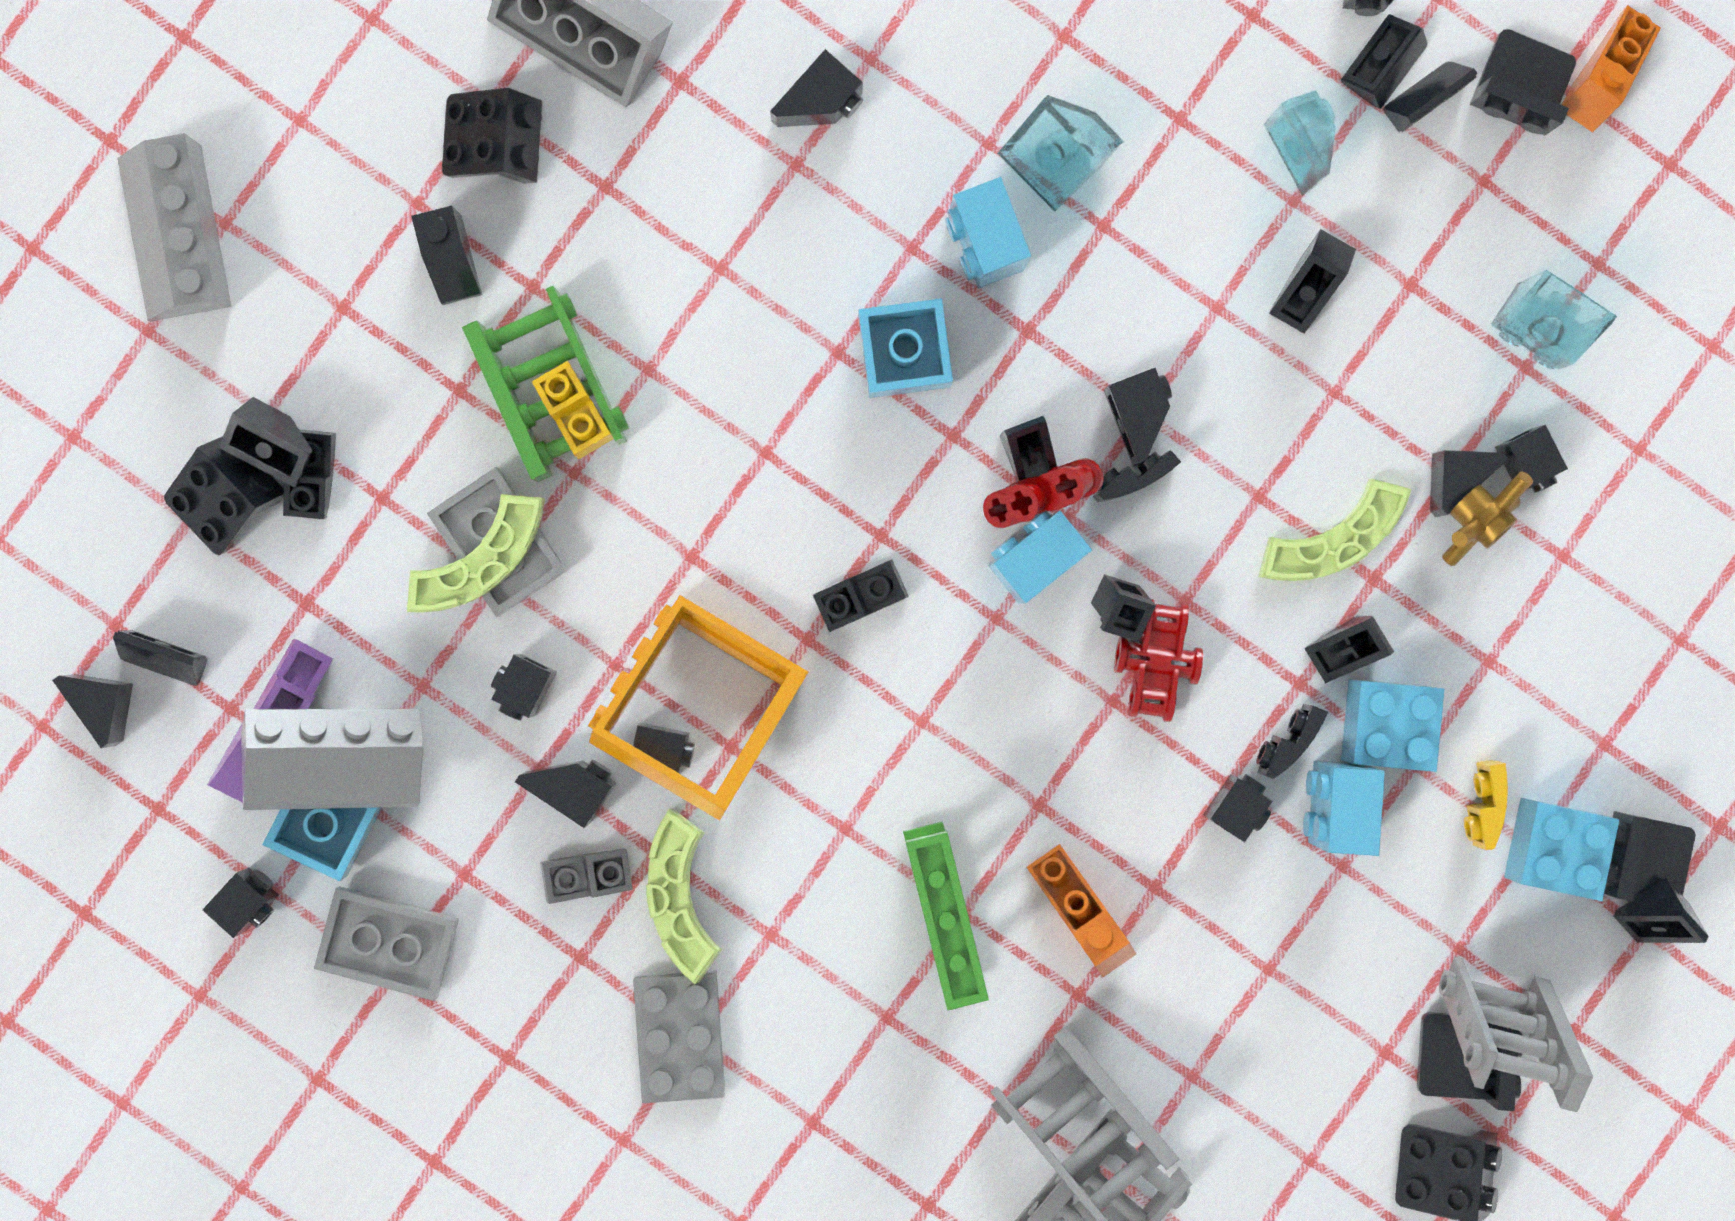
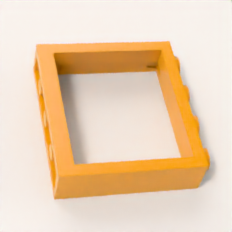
[588,595,808,821]

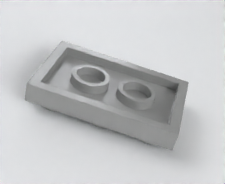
[427,467,567,617]
[314,886,459,1001]
[633,971,725,1103]

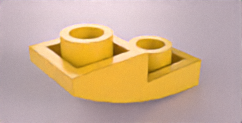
[532,361,614,460]
[1464,760,1508,850]

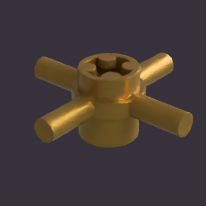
[1442,472,1533,566]

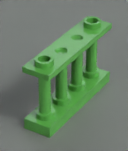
[462,286,629,482]
[903,821,989,1011]

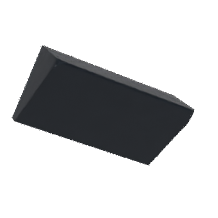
[1341,14,1427,109]
[1383,61,1478,132]
[113,630,208,686]

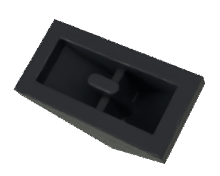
[1000,416,1057,482]
[1430,450,1509,517]
[1304,616,1394,684]
[52,674,133,748]
[1613,878,1709,943]

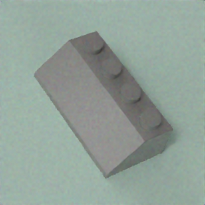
[487,0,673,107]
[117,133,231,322]
[241,709,423,810]

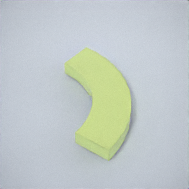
[1258,479,1412,581]
[407,494,545,612]
[646,809,722,984]

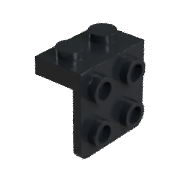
[1469,29,1576,136]
[442,87,542,184]
[164,436,284,555]
[1604,811,1696,902]
[1417,1012,1523,1111]
[1395,1124,1502,1221]

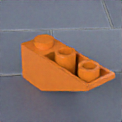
[1561,5,1661,133]
[1026,844,1136,977]

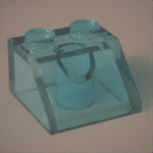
[1490,269,1617,369]

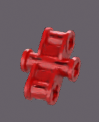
[983,458,1104,528]
[1114,599,1203,722]

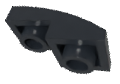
[283,429,336,519]
[1093,450,1181,502]
[813,559,909,632]
[1256,704,1328,779]

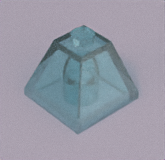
[1263,90,1336,196]
[997,95,1124,212]

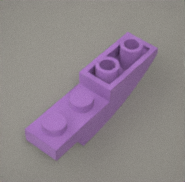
[207,639,333,803]

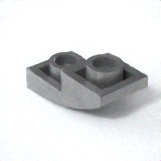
[540,849,633,904]

